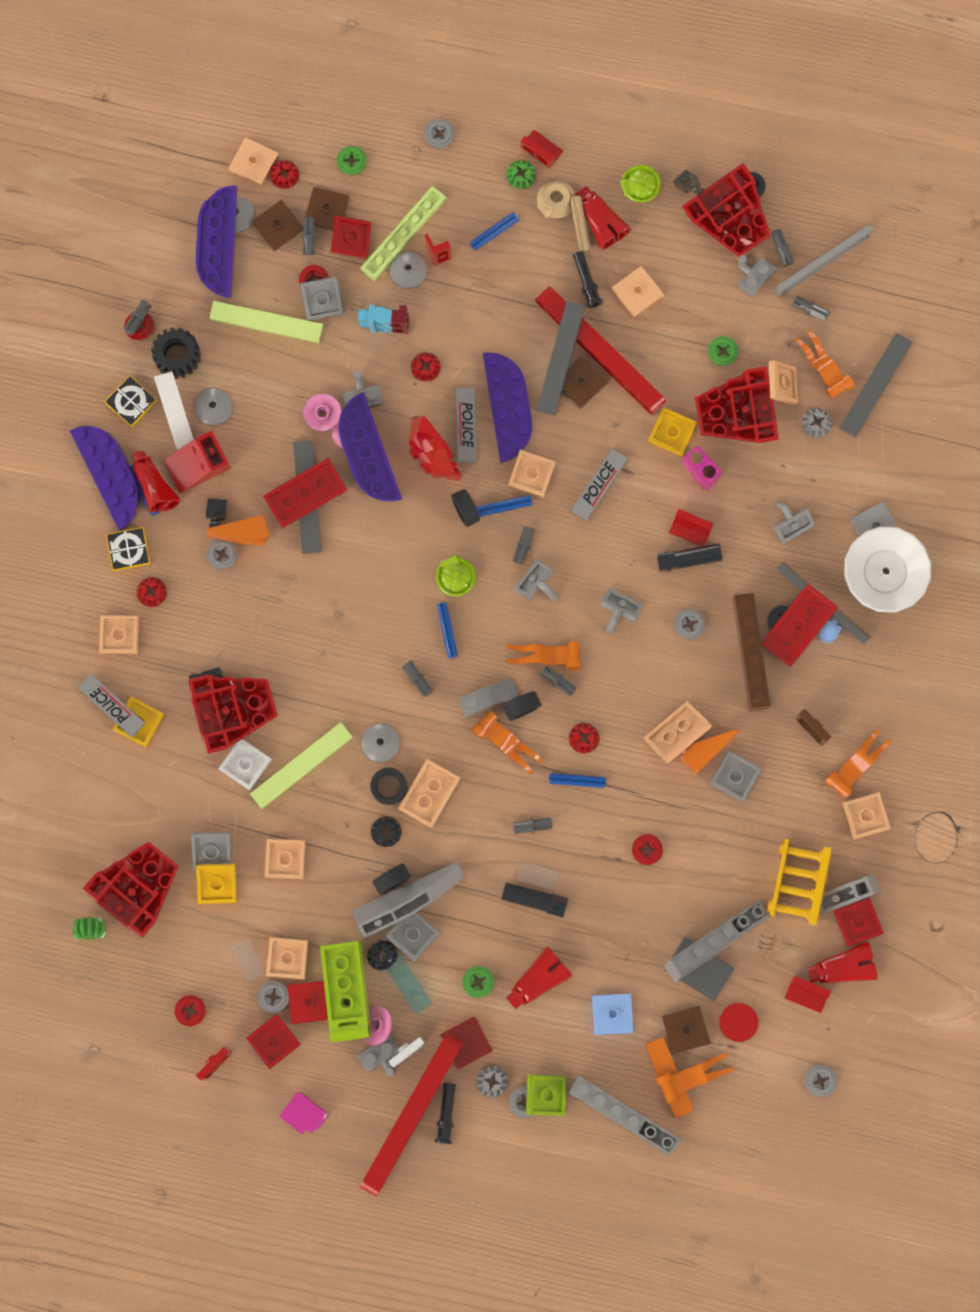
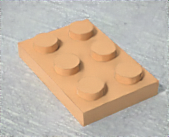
[643,701,712,764]
[398,759,461,829]

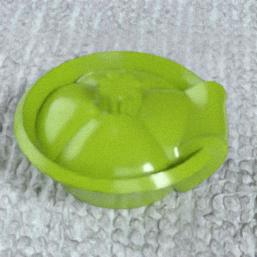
[620,165,661,202]
[436,554,476,596]

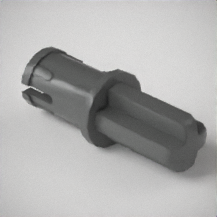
[301,217,316,255]
[771,229,794,267]
[792,295,830,321]
[124,300,152,335]
[513,526,535,565]
[402,660,432,697]
[540,665,576,696]
[513,818,552,834]

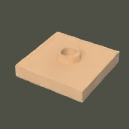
[228,137,279,187]
[611,266,664,318]
[769,360,798,405]
[508,450,556,498]
[99,615,139,654]
[842,792,891,840]
[265,839,306,879]
[266,937,309,980]

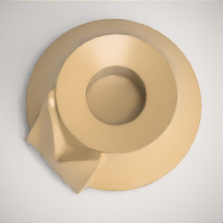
[536,181,576,219]

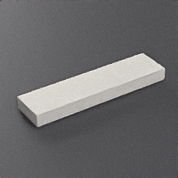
[154,371,194,450]

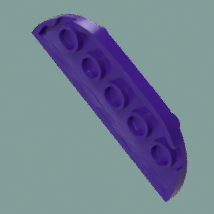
[196,185,238,298]
[483,352,532,463]
[338,392,402,502]
[70,426,140,530]

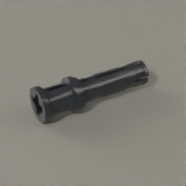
[572,251,603,308]
[435,1083,456,1144]

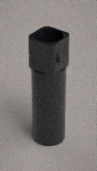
[657,543,723,572]
[501,882,568,918]

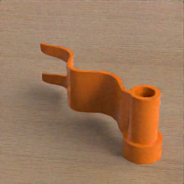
[794,329,855,399]
[505,641,581,670]
[470,710,544,775]
[824,729,891,798]
[655,1052,734,1103]

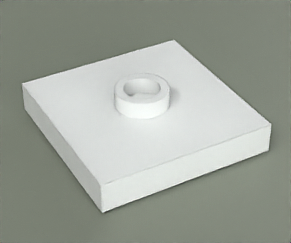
[388,1037,425,1067]

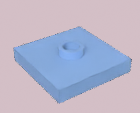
[592,994,633,1035]

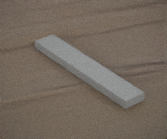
[775,225,873,297]

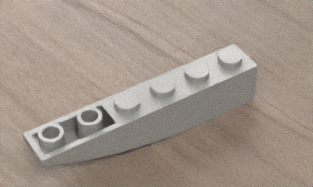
[352,861,464,938]
[664,900,770,983]
[568,1076,681,1156]

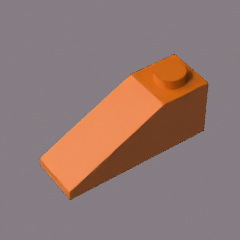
[206,515,269,546]
[680,729,738,775]

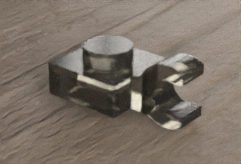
[673,169,704,196]

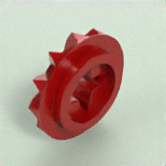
[269,159,299,189]
[299,265,329,283]
[124,313,154,341]
[411,352,441,382]
[136,577,167,607]
[569,723,600,754]
[632,834,663,865]
[174,995,206,1027]

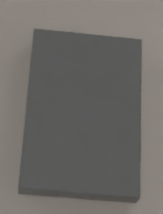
[664,937,735,1001]

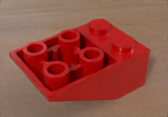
[163,430,231,494]

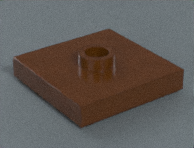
[305,187,350,230]
[252,200,304,252]
[562,356,608,409]
[796,709,831,746]
[662,1006,711,1054]

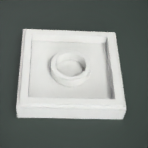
[218,739,272,791]

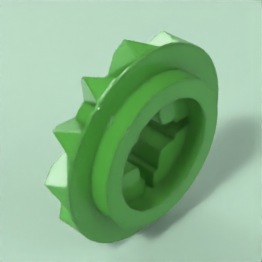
[337,146,367,176]
[506,159,536,189]
[708,336,738,366]
[463,966,494,998]

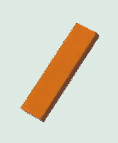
[645,1037,694,1118]

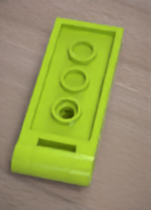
[320,941,371,1042]

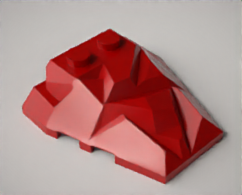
[682,163,771,257]
[695,366,779,443]
[408,415,462,481]
[188,675,278,754]
[82,842,179,938]

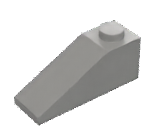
[458,678,519,719]
[821,874,881,914]

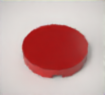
[719,1003,758,1042]

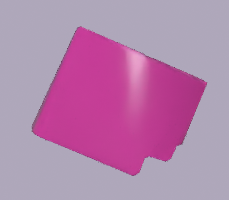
[682,446,722,491]
[279,1091,330,1134]

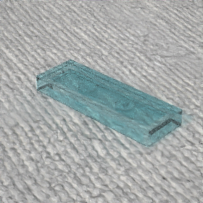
[387,955,433,1014]

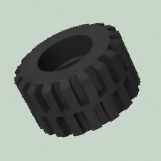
[151,327,201,379]

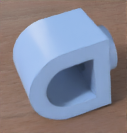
[818,618,842,643]

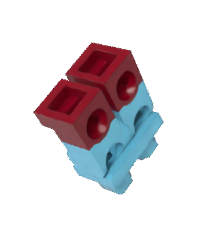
[358,305,409,334]

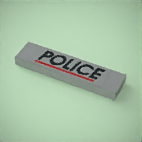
[456,388,477,463]
[571,448,628,522]
[78,674,146,738]

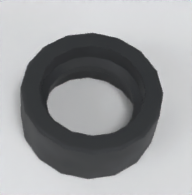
[451,489,480,527]
[503,691,542,721]
[370,768,407,805]
[372,863,411,895]

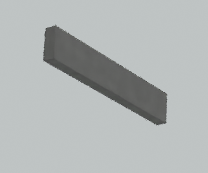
[536,301,586,416]
[839,333,912,438]
[293,441,322,554]
[777,562,871,644]

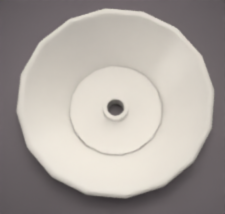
[844,526,931,613]

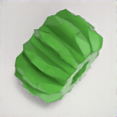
[72,917,106,940]

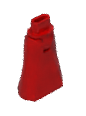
[575,186,632,250]
[132,451,180,512]
[807,941,878,983]
[506,946,573,1009]

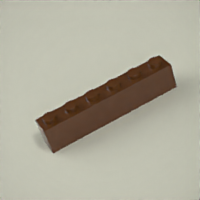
[733,593,770,712]

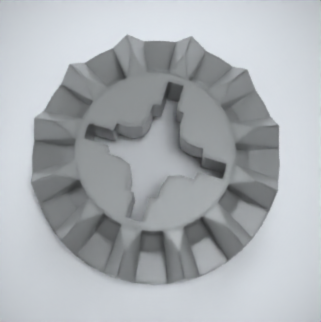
[425,120,454,149]
[802,407,832,438]
[207,539,238,570]
[674,609,705,640]
[258,981,289,1013]
[805,1065,837,1097]
[477,1066,508,1097]
[509,1086,534,1118]

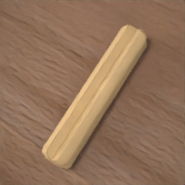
[570,196,590,252]

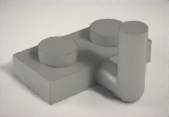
[737,255,777,298]
[342,371,383,408]
[773,501,815,544]
[514,560,558,602]
[600,588,643,634]
[357,1035,399,1076]

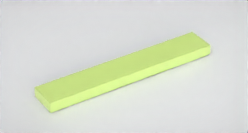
[360,186,447,282]
[209,301,323,343]
[250,722,353,809]

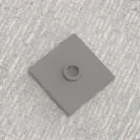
[300,276,344,321]
[849,502,897,537]
[709,750,762,803]
[191,831,232,872]
[385,912,440,963]

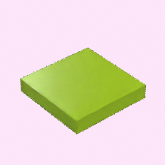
[526,1075,567,1116]

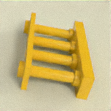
[767,839,833,926]

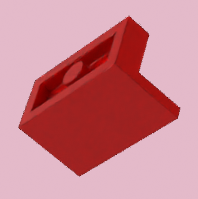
[520,130,563,168]
[424,233,452,266]
[669,509,714,547]
[784,976,831,1013]

